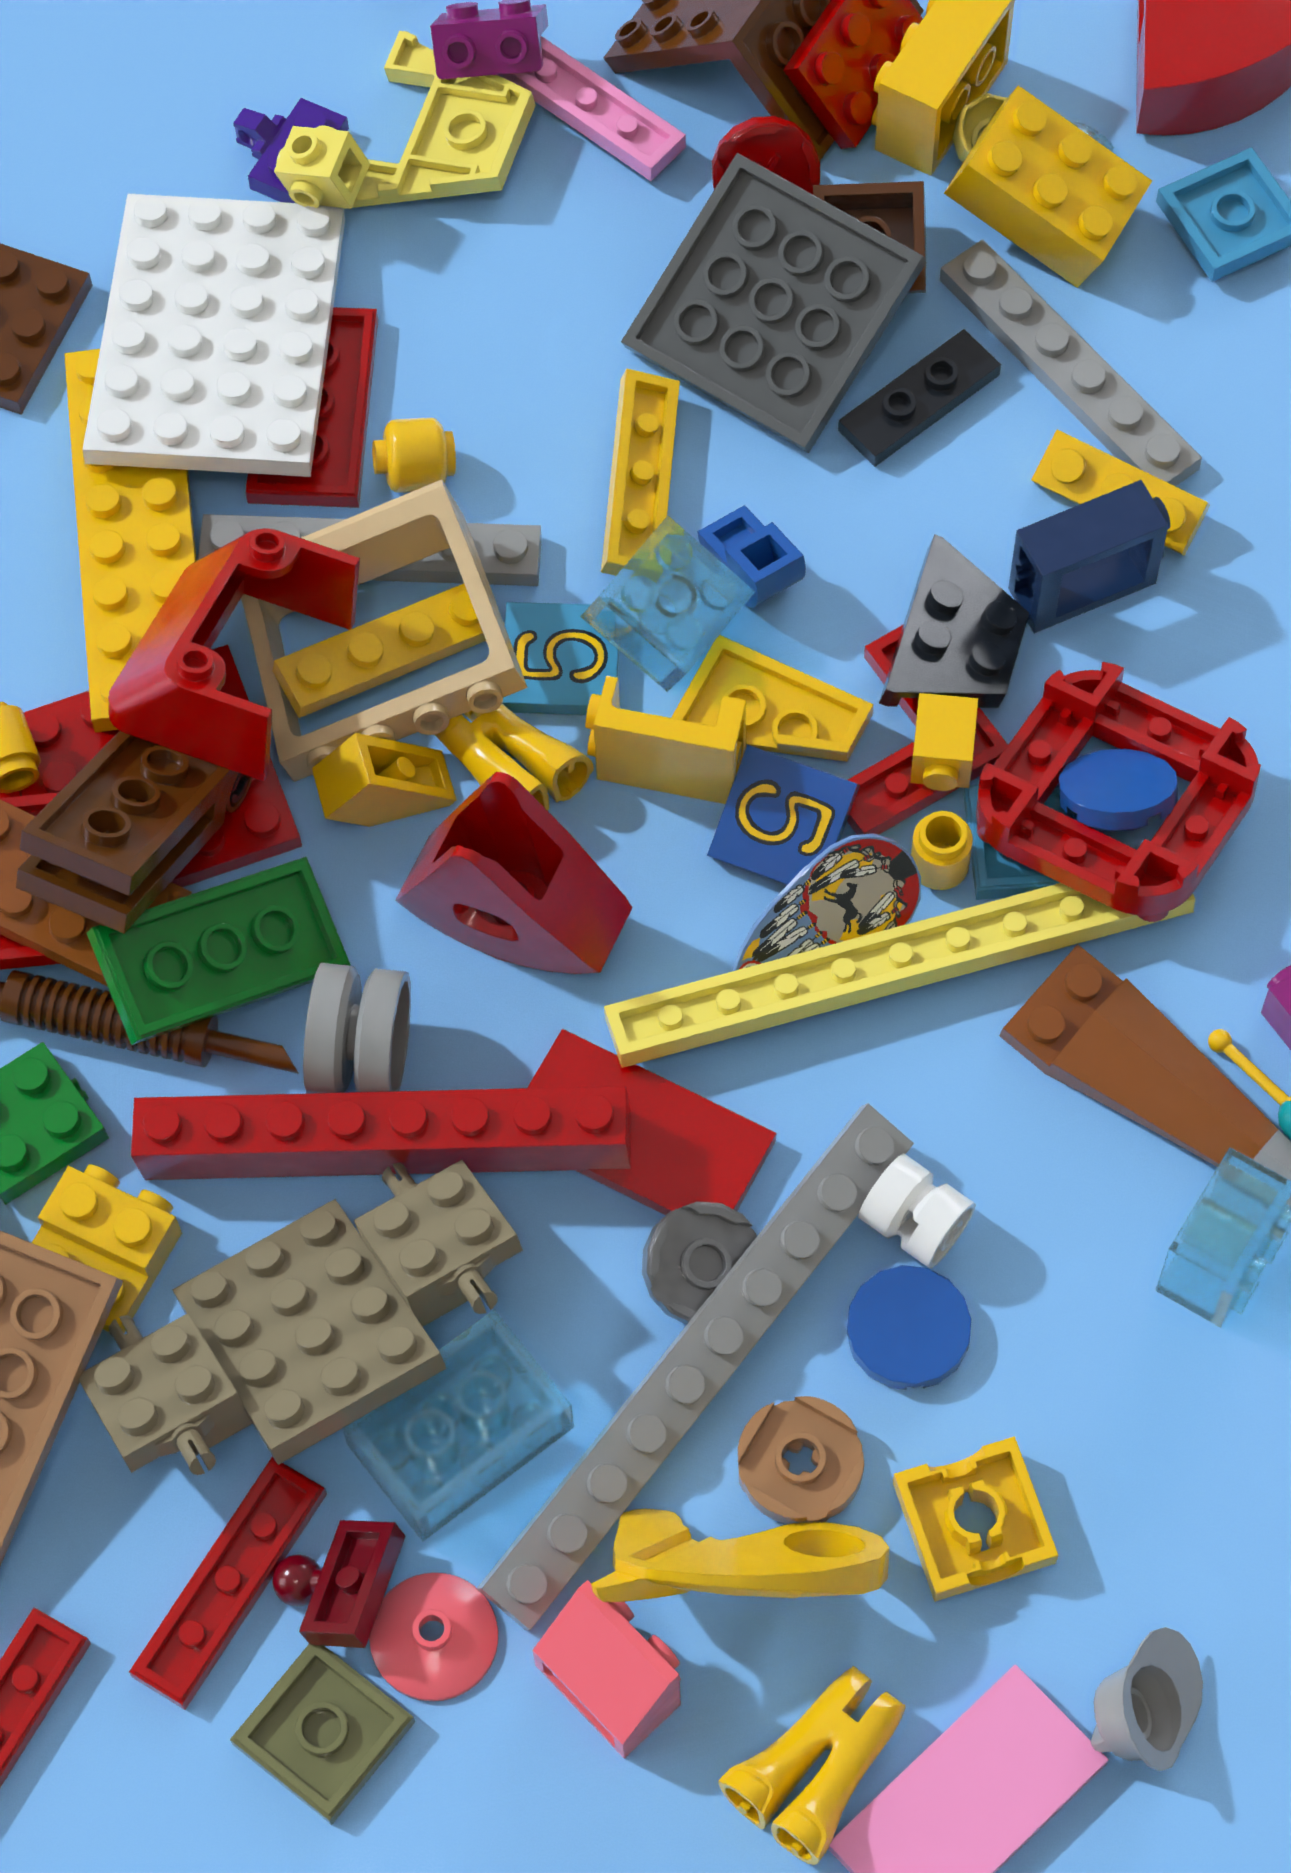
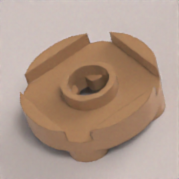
[737,1396,864,1524]

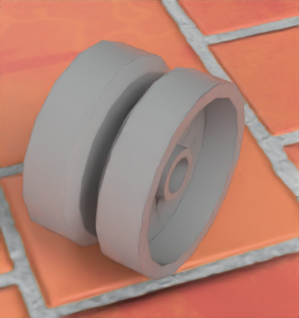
[303,963,411,1093]

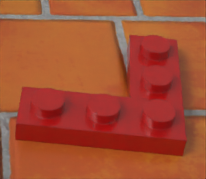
[847,625,1008,835]

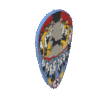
[733,833,921,971]

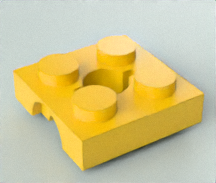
[893,1436,1058,1602]

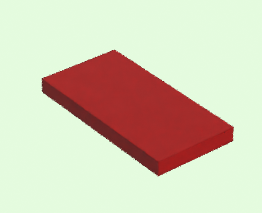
[246,307,378,508]
[527,1029,777,1215]

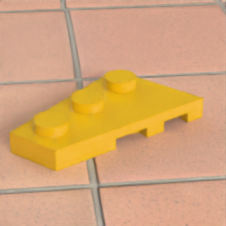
[671,634,873,762]

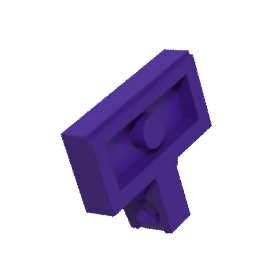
[233,98,349,203]

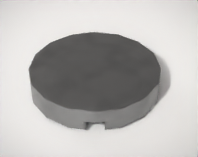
[642,1202,757,1325]

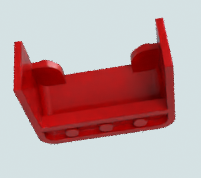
[108,528,360,781]

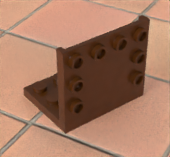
[603,0,924,161]

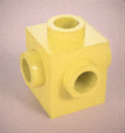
[274,125,370,209]

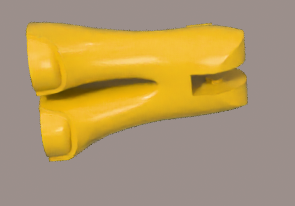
[434,704,594,811]
[718,1666,906,1865]

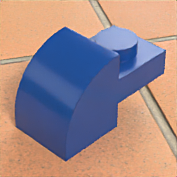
[697,505,806,608]

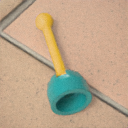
[1208,1029,1291,1140]

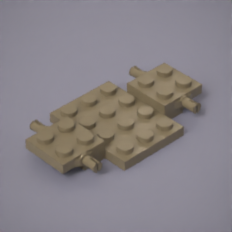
[79,1160,523,1475]

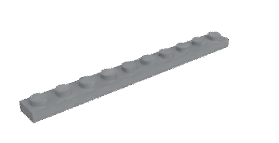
[477,1103,914,1630]

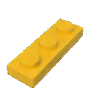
[1031,429,1210,556]

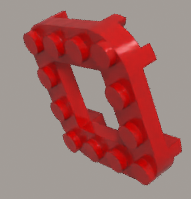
[976,662,1261,922]

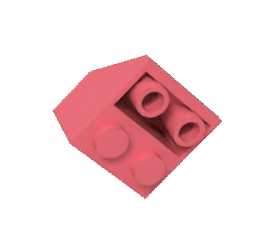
[532,1580,681,1759]

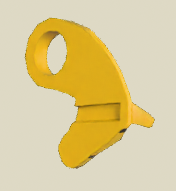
[591,1509,889,1602]

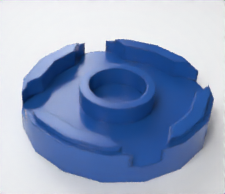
[1059,749,1178,831]
[847,1265,972,1390]

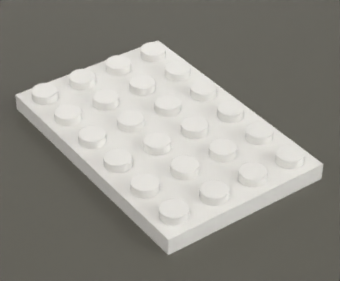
[82,194,345,477]

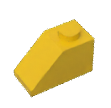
[312,733,457,827]

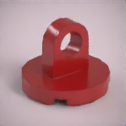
[712,116,820,194]

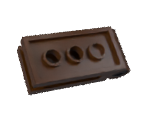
[16,731,253,934]

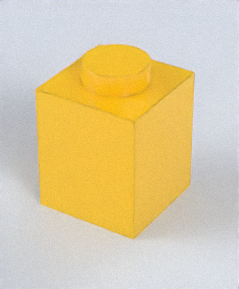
[910,693,978,791]

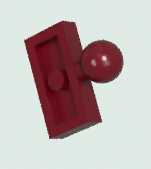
[272,1520,406,1648]

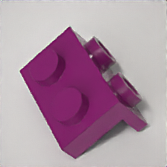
[430,0,549,79]

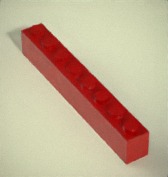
[131,1086,631,1180]

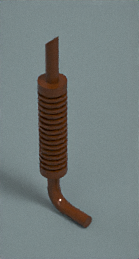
[0,970,299,1074]

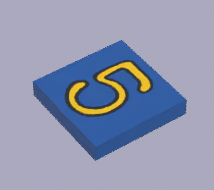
[707,744,860,885]

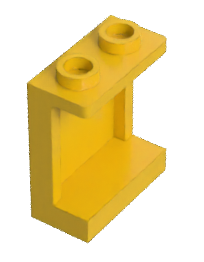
[585,676,746,804]

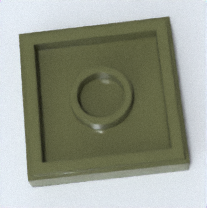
[230,1644,415,1825]

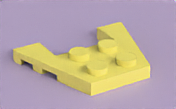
[344,30,536,209]

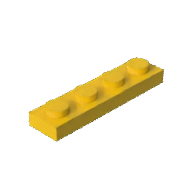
[601,368,680,584]
[272,583,505,718]

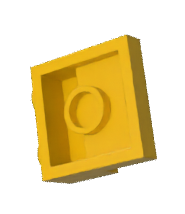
[32,1164,182,1333]

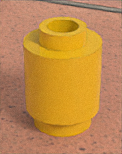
[0,702,41,793]
[911,811,973,890]

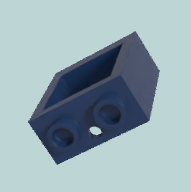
[1008,480,1170,633]

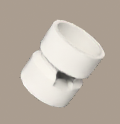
[858,1153,976,1269]

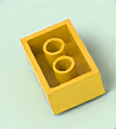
[872,0,1015,176]
[944,85,1152,288]

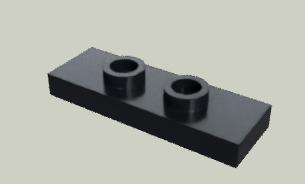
[838,329,1001,467]

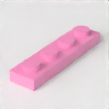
[498,36,686,181]

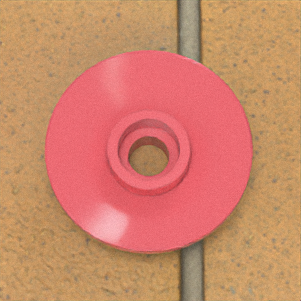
[369,1573,498,1701]

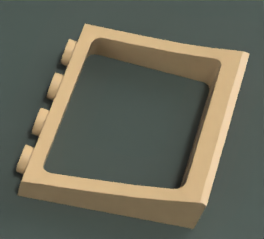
[241,479,528,782]

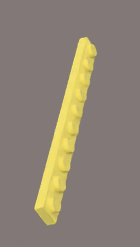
[604,883,1195,1068]

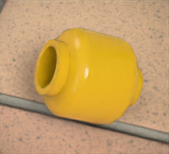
[372,417,456,493]

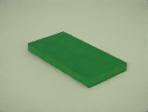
[86,857,351,1045]

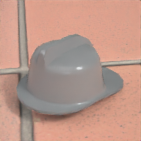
[1090,1627,1203,1772]

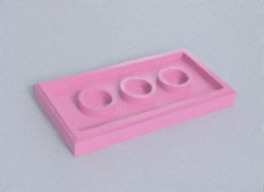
[828,1664,1109,1873]

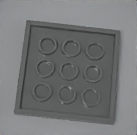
[621,153,927,453]

